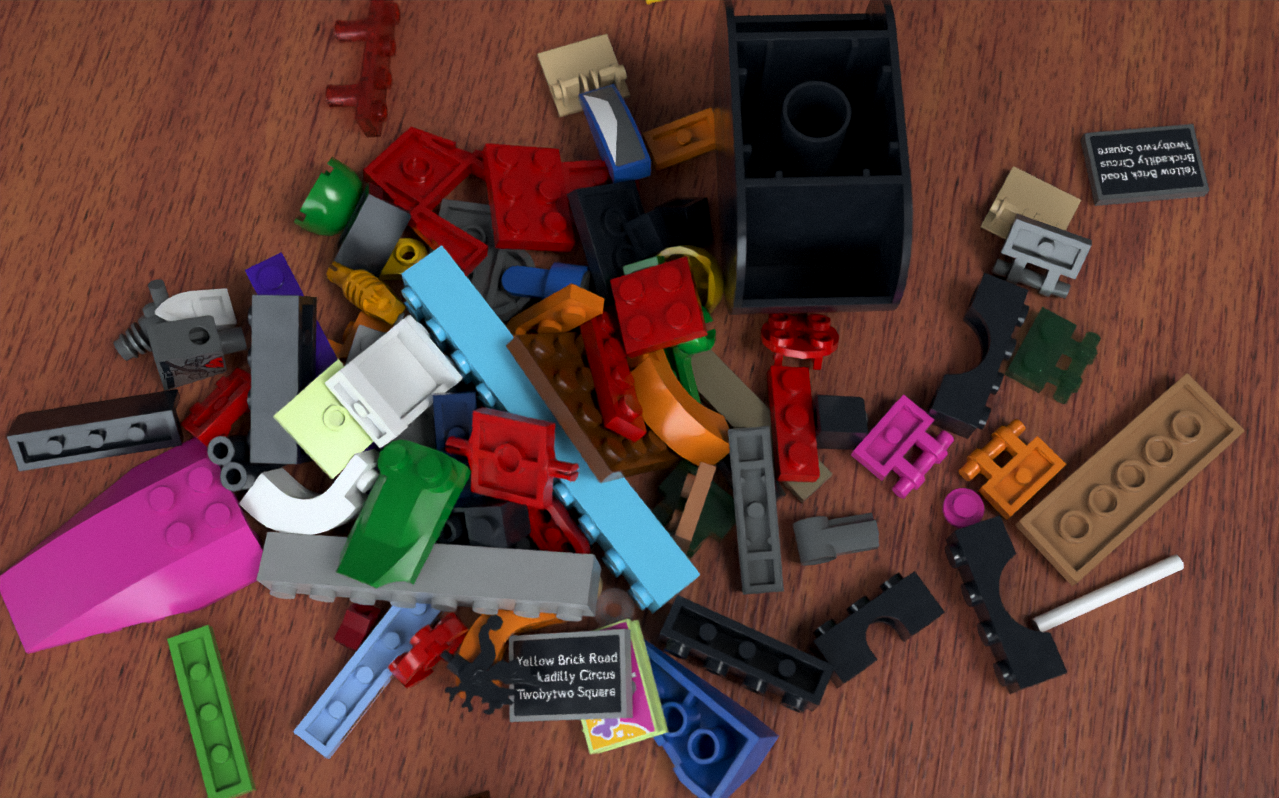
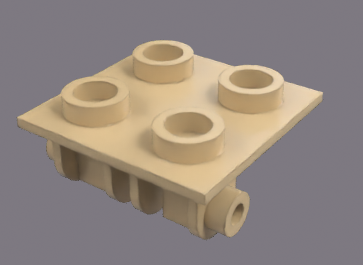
[537,34,630,117]
[981,166,1081,239]

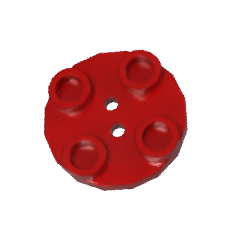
[760,313,840,370]

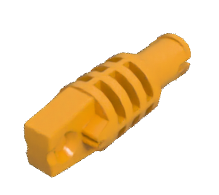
[326,261,406,325]

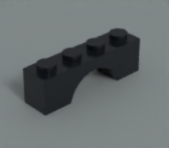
[927,273,1030,439]
[945,515,1068,694]

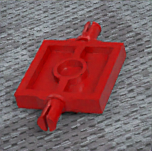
[446,407,579,509]

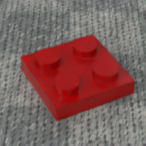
[610,256,708,358]

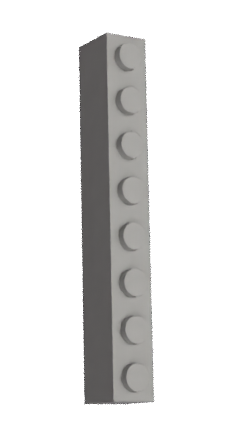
[257,532,601,621]

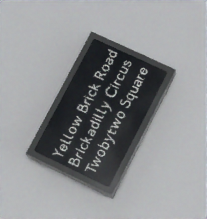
[1080,124,1209,206]

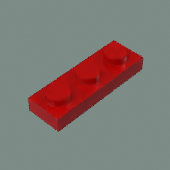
[767,366,820,482]

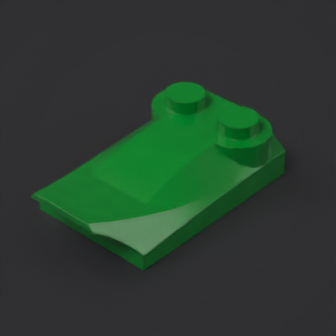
[336,439,471,588]

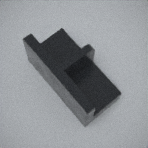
[334,182,411,278]

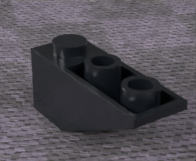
[435,495,531,548]

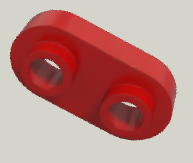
[527,496,590,554]

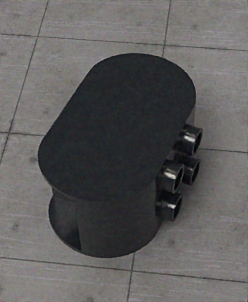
[714,0,913,315]

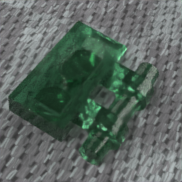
[1004,307,1101,404]

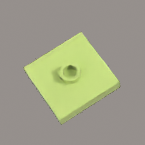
[273,359,374,479]

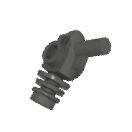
[113,279,170,361]

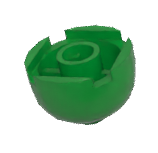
[294,157,364,237]

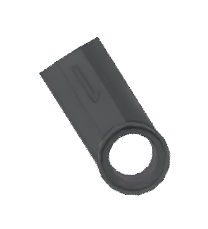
[792,513,879,566]

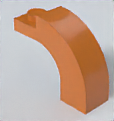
[626,349,730,466]

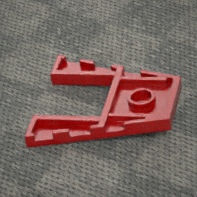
[363,127,488,277]

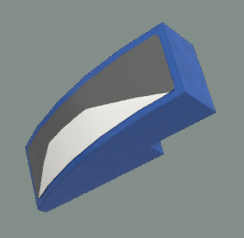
[578,84,651,183]

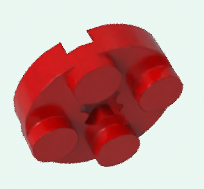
[388,612,469,689]

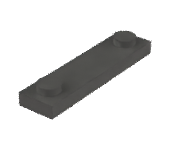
[728,426,784,595]

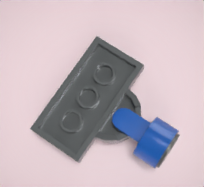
[415,199,595,353]

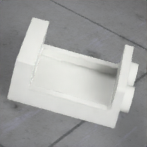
[325,315,462,448]

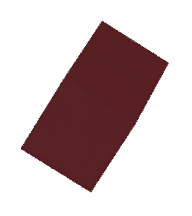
[333,603,381,652]

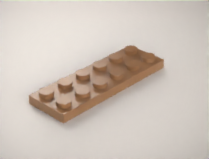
[1015,373,1245,586]

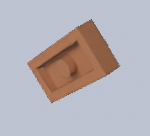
[668,462,716,555]

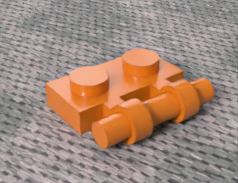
[958,419,1067,520]

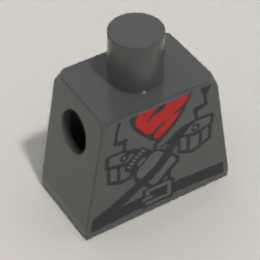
[146,315,247,391]

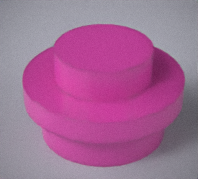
[942,488,984,529]

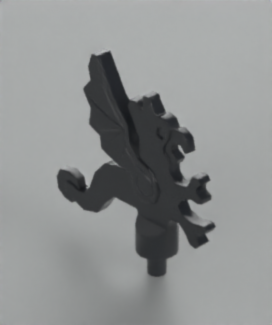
[440,615,540,715]

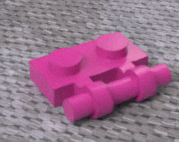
[851,394,954,499]

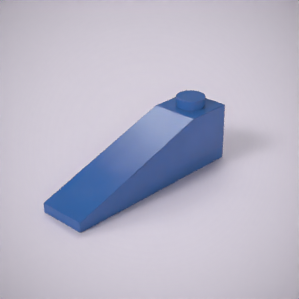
[644,639,779,798]

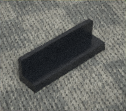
[7,389,184,472]

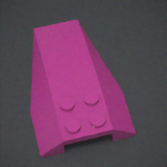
[0,437,264,654]

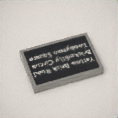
[509,629,633,722]

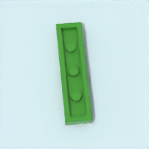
[167,625,256,798]

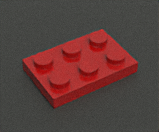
[482,143,575,252]

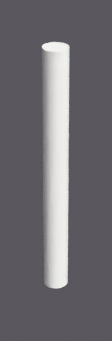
[1031,554,1184,632]

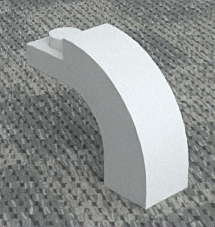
[239,449,380,535]

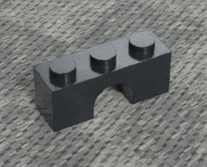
[808,571,945,689]

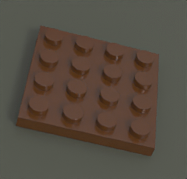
[506,332,686,483]

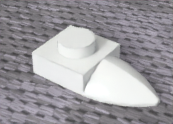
[155,288,237,331]

